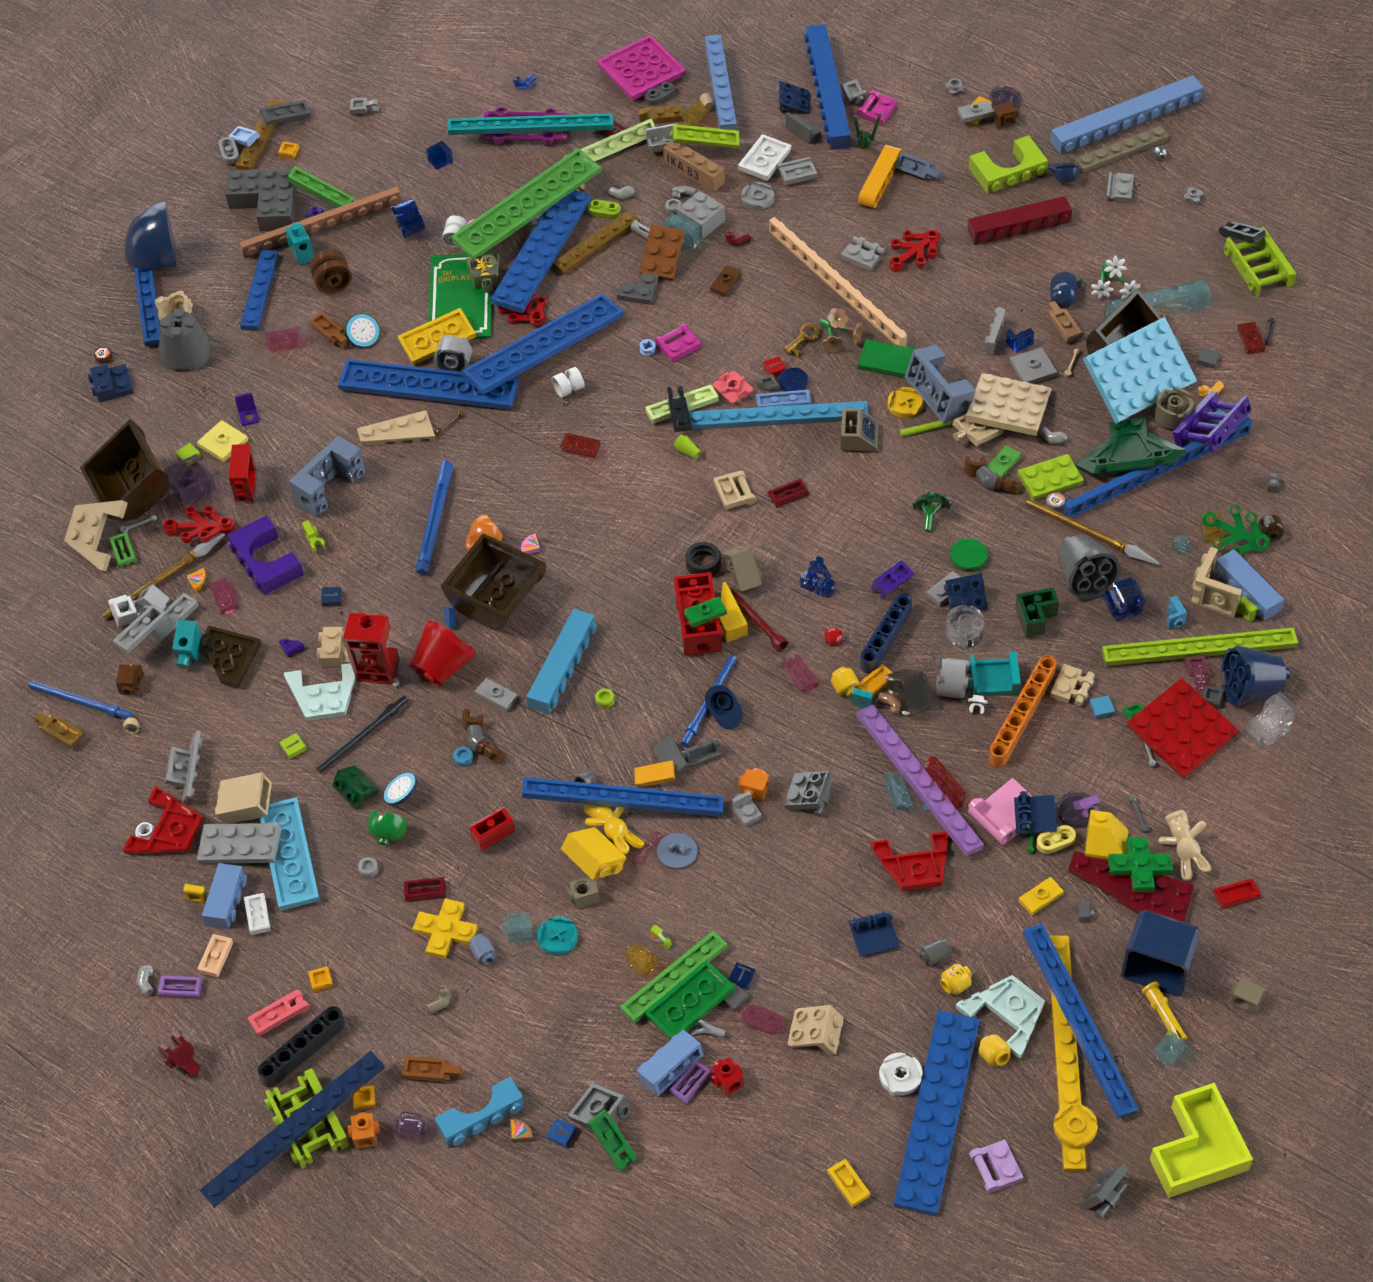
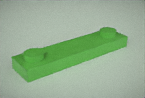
[286,166,354,208]

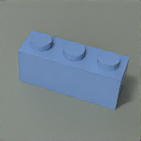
[202,863,247,929]
[637,1030,704,1097]

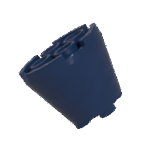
[1221,646,1290,705]

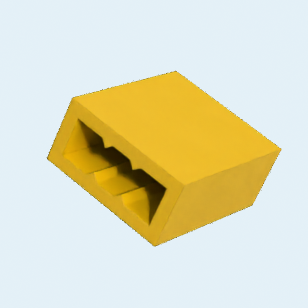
[561,827,627,880]

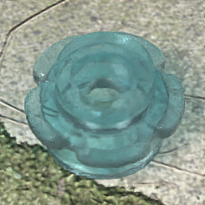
[1172,535,1190,552]

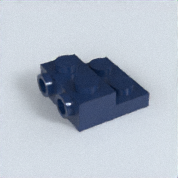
[88,364,134,402]

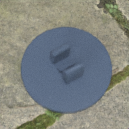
[657,833,697,869]

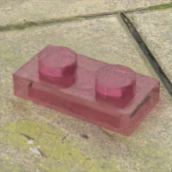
[265,327,303,350]
[209,577,239,615]

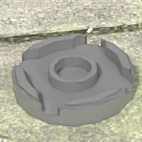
[741,182,775,210]

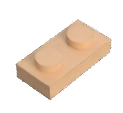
[197,934,233,978]

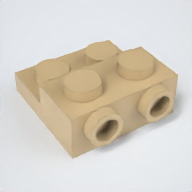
[317,627,350,667]

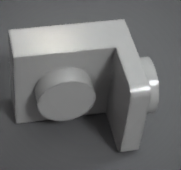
[732,791,762,828]

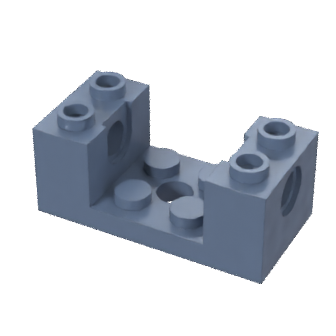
[905,344,976,424]
[289,436,365,518]

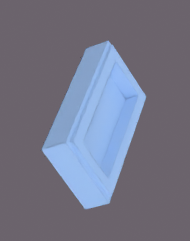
[228,126,260,147]

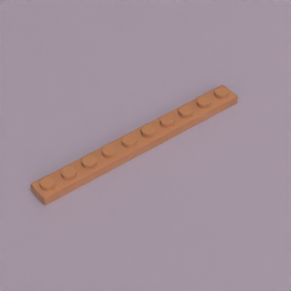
[240,187,401,257]

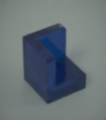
[426,140,453,170]

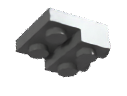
[568,1083,630,1134]

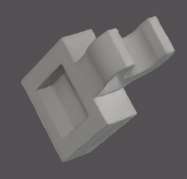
[350,97,380,115]

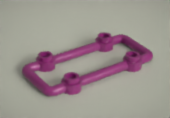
[480,107,569,146]

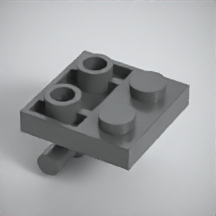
[784,771,832,817]
[1080,1164,1129,1219]

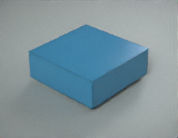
[1089,695,1115,719]

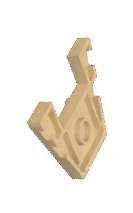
[64,500,128,571]

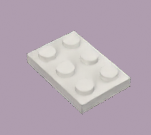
[738,134,791,181]

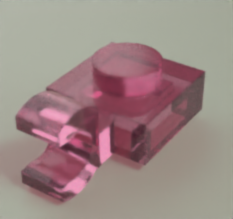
[1184,656,1208,690]

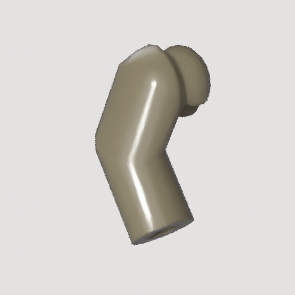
[427,985,452,1014]

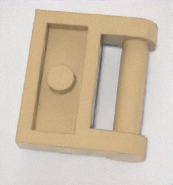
[713,471,757,510]

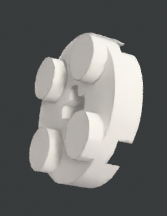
[879,1053,922,1096]

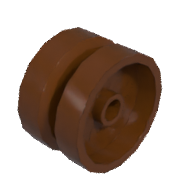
[309,250,352,294]

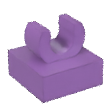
[1073,795,1100,818]

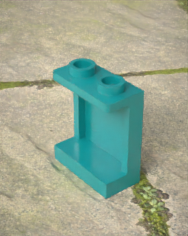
[966,652,1021,696]

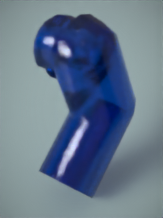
[512,74,537,88]

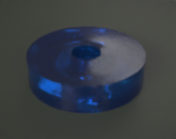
[779,367,808,392]

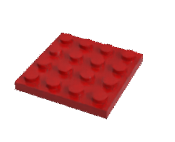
[1126,678,1239,779]

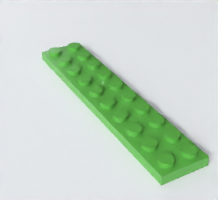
[451,148,601,259]

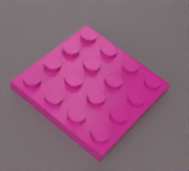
[597,35,686,101]

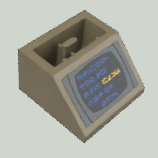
[841,408,878,451]

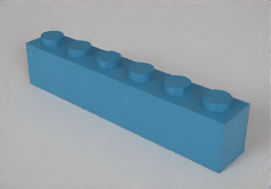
[526,609,597,714]

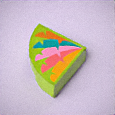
[650,925,672,950]

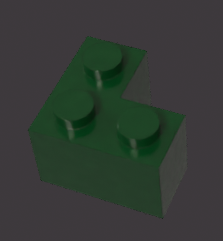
[1015,587,1059,638]

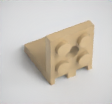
[1190,547,1242,618]

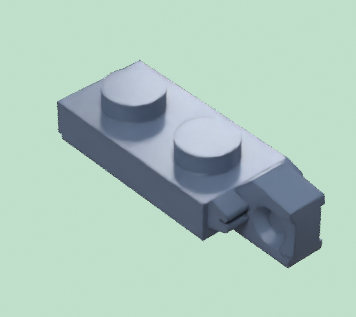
[895,152,942,179]

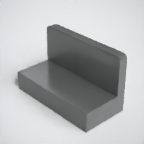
[786,112,821,144]

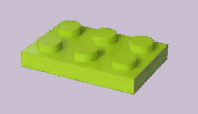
[1017,454,1084,501]

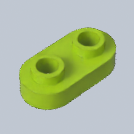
[588,200,621,219]

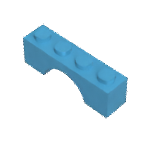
[434,1077,524,1148]

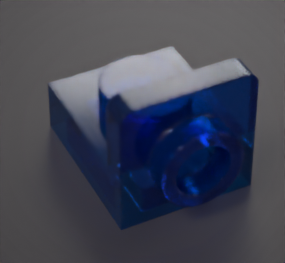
[1005,328,1034,353]

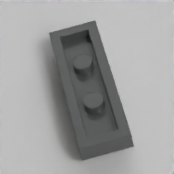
[259,100,311,125]

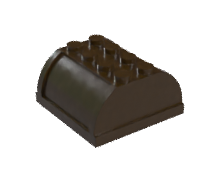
[1086,289,1182,355]
[80,419,169,521]
[440,533,547,630]

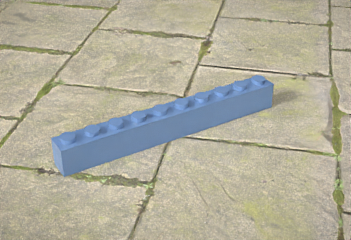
[1050,75,1204,155]

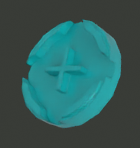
[537,916,578,956]

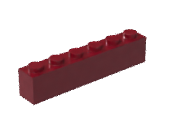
[967,196,1072,245]

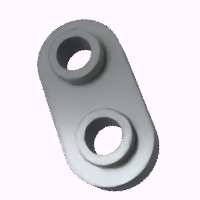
[218,137,239,164]

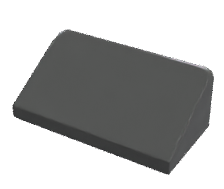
[653,735,688,777]

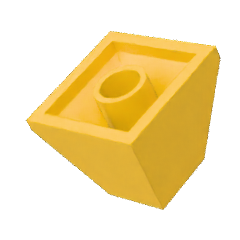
[1085,810,1128,860]

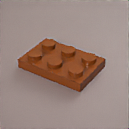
[640,224,685,280]

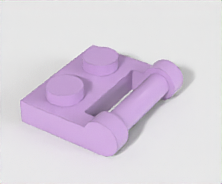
[969,1140,1024,1193]

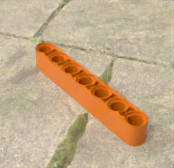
[989,655,1056,768]

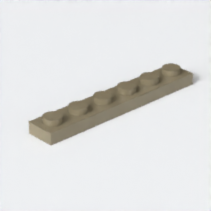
[1074,126,1169,174]

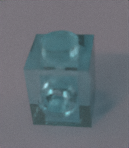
[501,912,533,943]
[1153,1031,1190,1065]

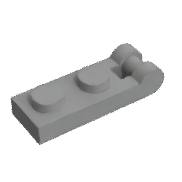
[984,307,1005,355]

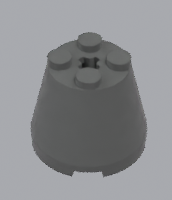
[158,309,212,372]
[1058,535,1121,600]

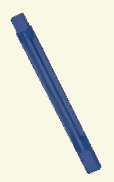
[416,460,453,576]

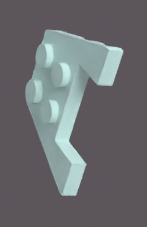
[284,663,356,721]
[956,975,1045,1059]

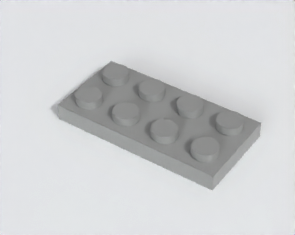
[197,823,282,864]

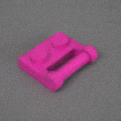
[856,90,897,125]
[655,323,701,362]

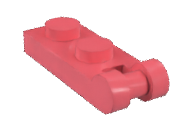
[248,990,310,1037]

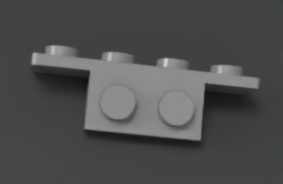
[165,730,202,805]

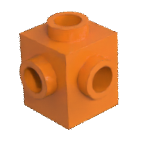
[348,1112,380,1149]

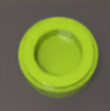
[595,689,615,708]

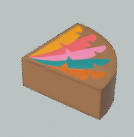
[510,1119,533,1142]

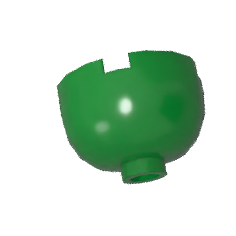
[367,811,409,846]

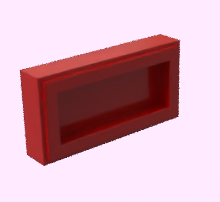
[1213,878,1261,909]

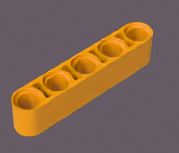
[858,145,902,208]

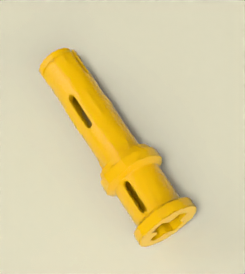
[1142,982,1188,1045]

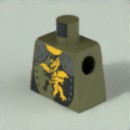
[466,253,500,293]

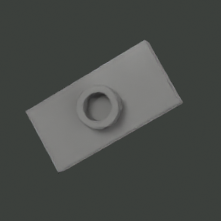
[957,100,994,123]
[475,678,518,712]

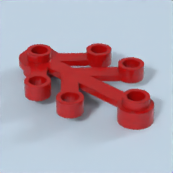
[889,230,941,272]
[498,292,547,326]
[163,505,235,543]

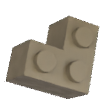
[721,545,763,591]

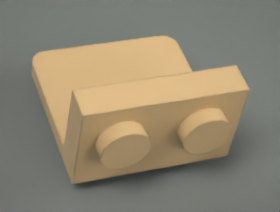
[788,1005,844,1055]

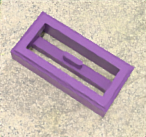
[157,976,203,999]
[669,1060,712,1105]

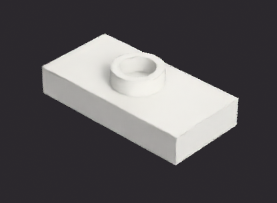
[244,893,271,935]

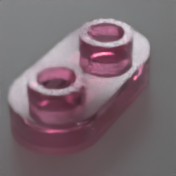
[742,1005,783,1035]

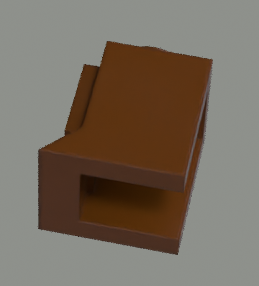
[992,102,1019,130]
[116,664,145,695]

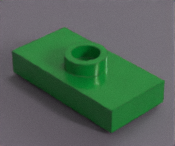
[684,596,727,628]

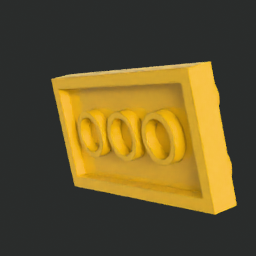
[398,308,476,365]

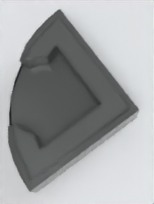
[756,374,780,392]

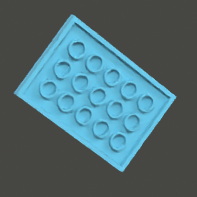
[1083,317,1197,424]

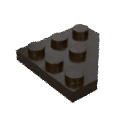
[201,626,262,688]

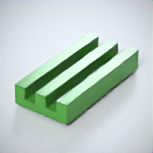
[109,532,138,568]

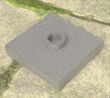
[1009,347,1057,384]

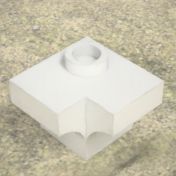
[108,595,143,627]

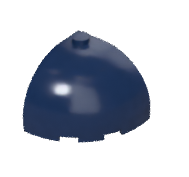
[124,202,176,269]

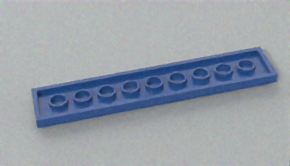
[491,190,591,313]
[462,294,624,395]
[338,359,519,410]
[893,1010,980,1217]

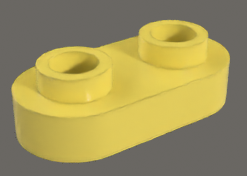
[1037,825,1076,854]

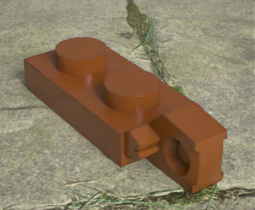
[309,312,349,349]
[401,1056,463,1082]

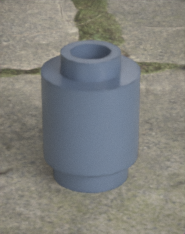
[469,934,497,965]

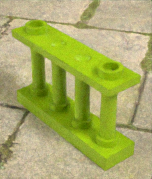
[1224,227,1297,297]

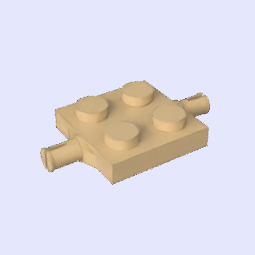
[953,413,1004,446]

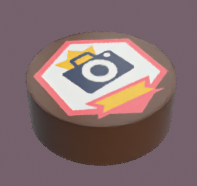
[93,346,112,363]

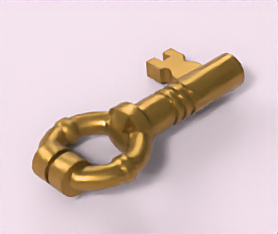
[784,323,820,358]

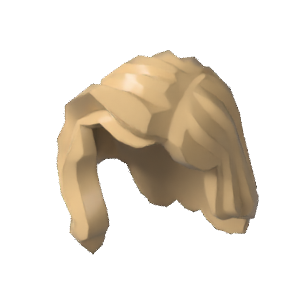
[155,290,193,320]

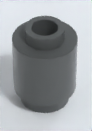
[919,938,952,966]

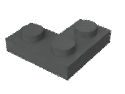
[617,273,659,305]

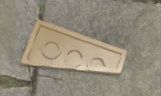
[357,410,436,446]

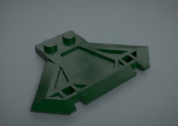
[1075,417,1186,475]

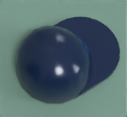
[1048,162,1079,183]
[1050,272,1077,309]

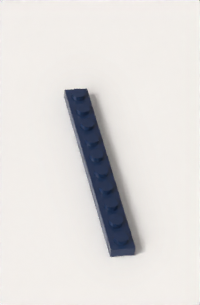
[200,1050,385,1208]

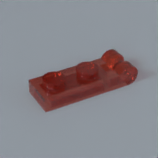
[925,757,966,809]

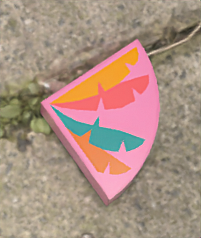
[521,534,540,554]

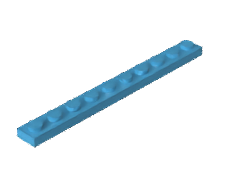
[689,401,868,430]

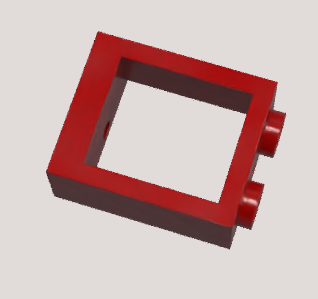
[229,444,256,502]

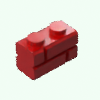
[469,807,515,852]

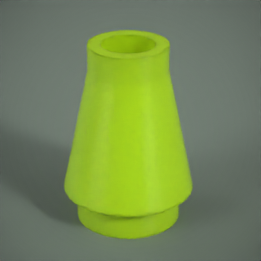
[673,435,701,459]

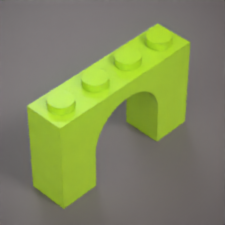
[969,135,1048,194]

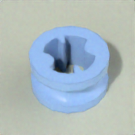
[640,339,656,356]

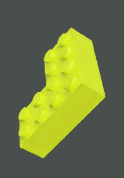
[1150,1083,1253,1198]

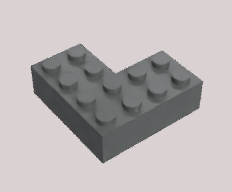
[225,168,297,231]

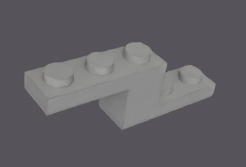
[113,593,199,654]

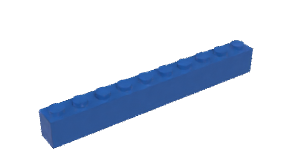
[804,24,850,149]

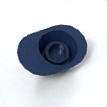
[705,685,743,729]

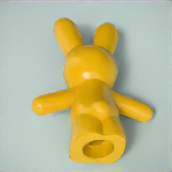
[584,804,644,855]

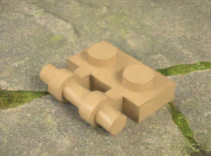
[1050,664,1095,706]

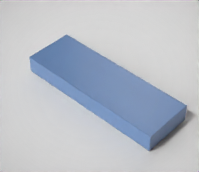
[756,390,811,407]

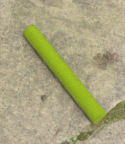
[899,421,953,437]

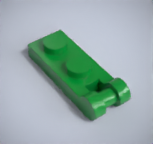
[587,1110,637,1172]

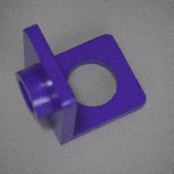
[235,392,259,426]

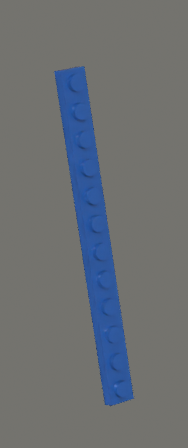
[1063,417,1253,518]

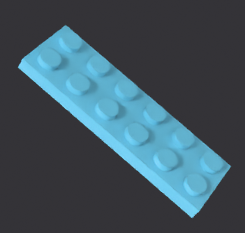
[260,797,320,911]

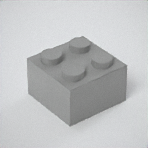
[677,191,725,239]

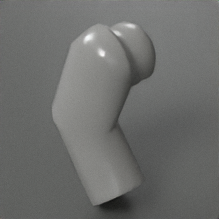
[136,965,154,996]

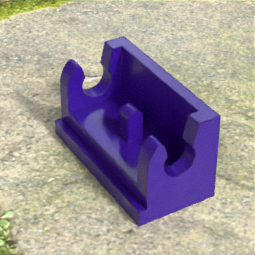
[871,560,914,599]

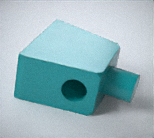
[285,222,314,266]
[173,620,203,669]

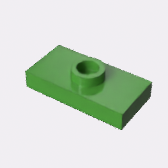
[987,445,1021,477]

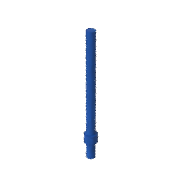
[681,655,737,747]
[28,680,133,719]

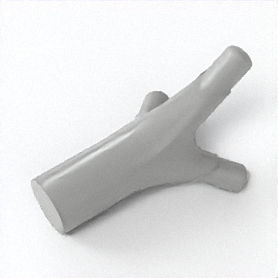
[691,1020,726,1038]

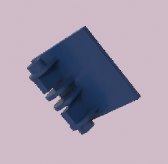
[778,81,810,114]
[943,572,988,616]
[1014,791,1057,834]
[848,911,900,957]

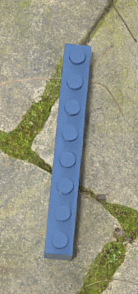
[705,35,737,131]

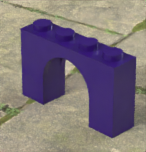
[227,515,304,595]

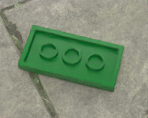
[644,960,735,1040]

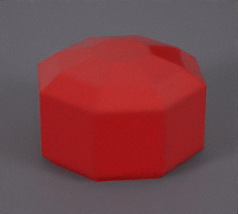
[824,627,843,646]

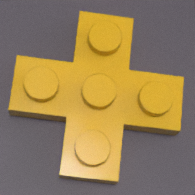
[413,899,478,959]

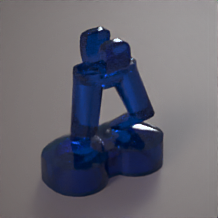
[799,556,835,598]

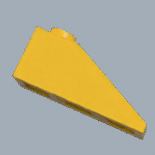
[719,582,748,642]

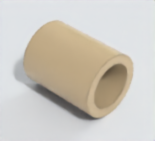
[700,93,715,111]

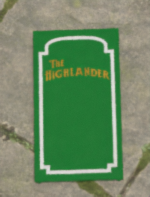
[428,253,493,339]

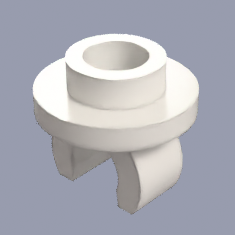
[968,695,988,715]

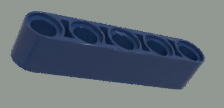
[860,593,912,674]

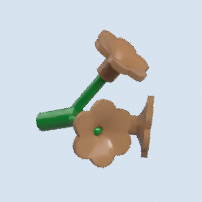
[819,308,863,354]

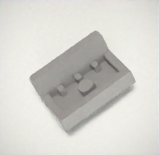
[646,123,683,153]

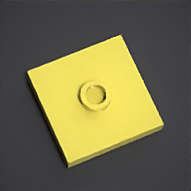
[197,420,248,463]

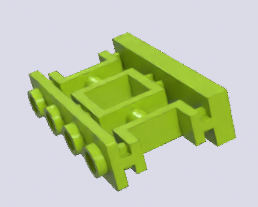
[264,1068,350,1169]

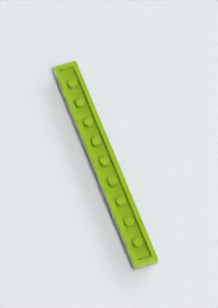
[1102,627,1298,666]

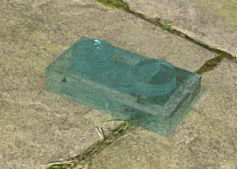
[883,771,914,812]

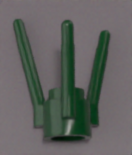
[854,114,882,149]

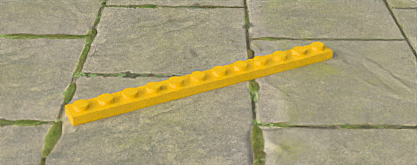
[1049,936,1086,1172]

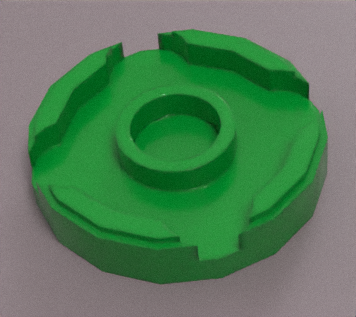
[950,538,988,571]

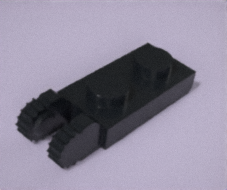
[1218,221,1266,243]
[667,386,692,432]

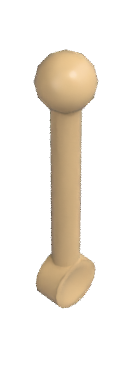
[1064,348,1080,378]

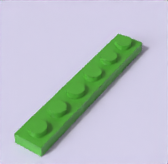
[620,930,727,1024]

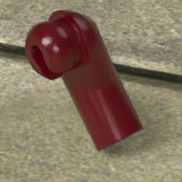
[725,231,751,245]

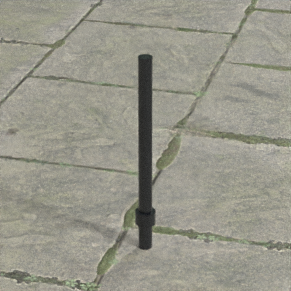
[316,695,409,773]

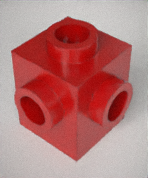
[710,1057,744,1097]

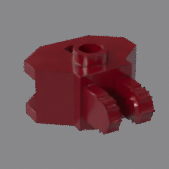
[157,1032,200,1078]

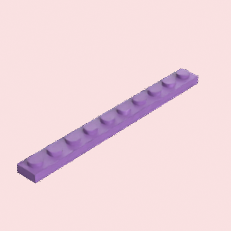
[856,705,984,856]

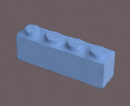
[1214,550,1284,621]

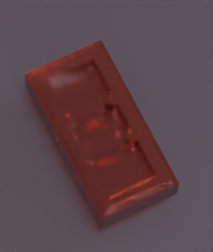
[1237,322,1265,354]

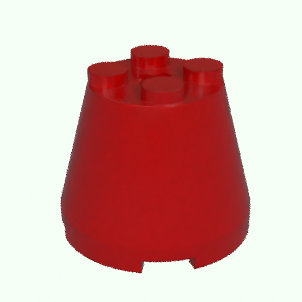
[408,620,476,688]

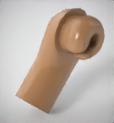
[878,692,903,714]

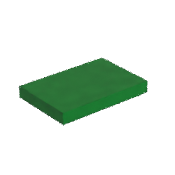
[857,339,917,378]

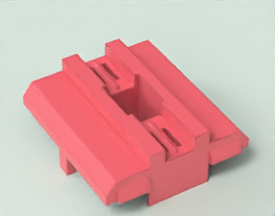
[712,371,754,404]

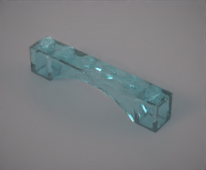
[1104,279,1212,318]

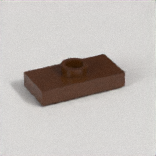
[710,265,742,297]

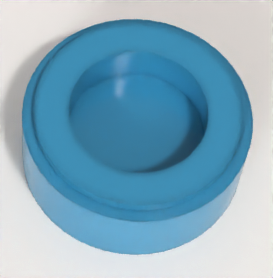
[453,747,473,767]

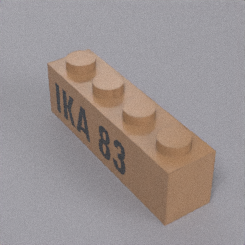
[663,140,725,192]

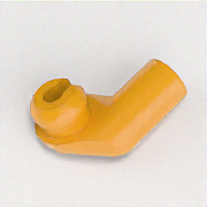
[1198,381,1224,398]

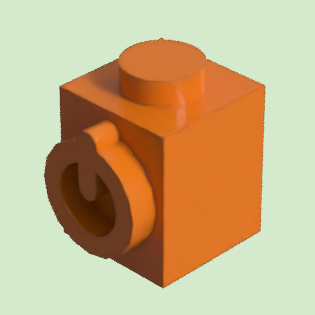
[738,768,770,801]

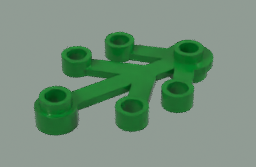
[1201,504,1270,556]

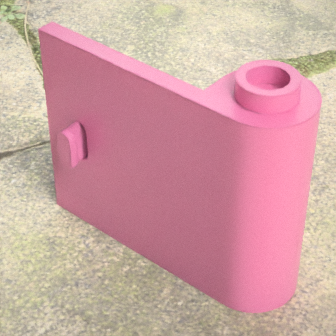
[968,778,1032,845]

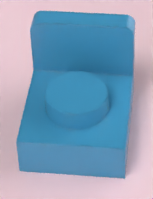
[1167,596,1187,629]

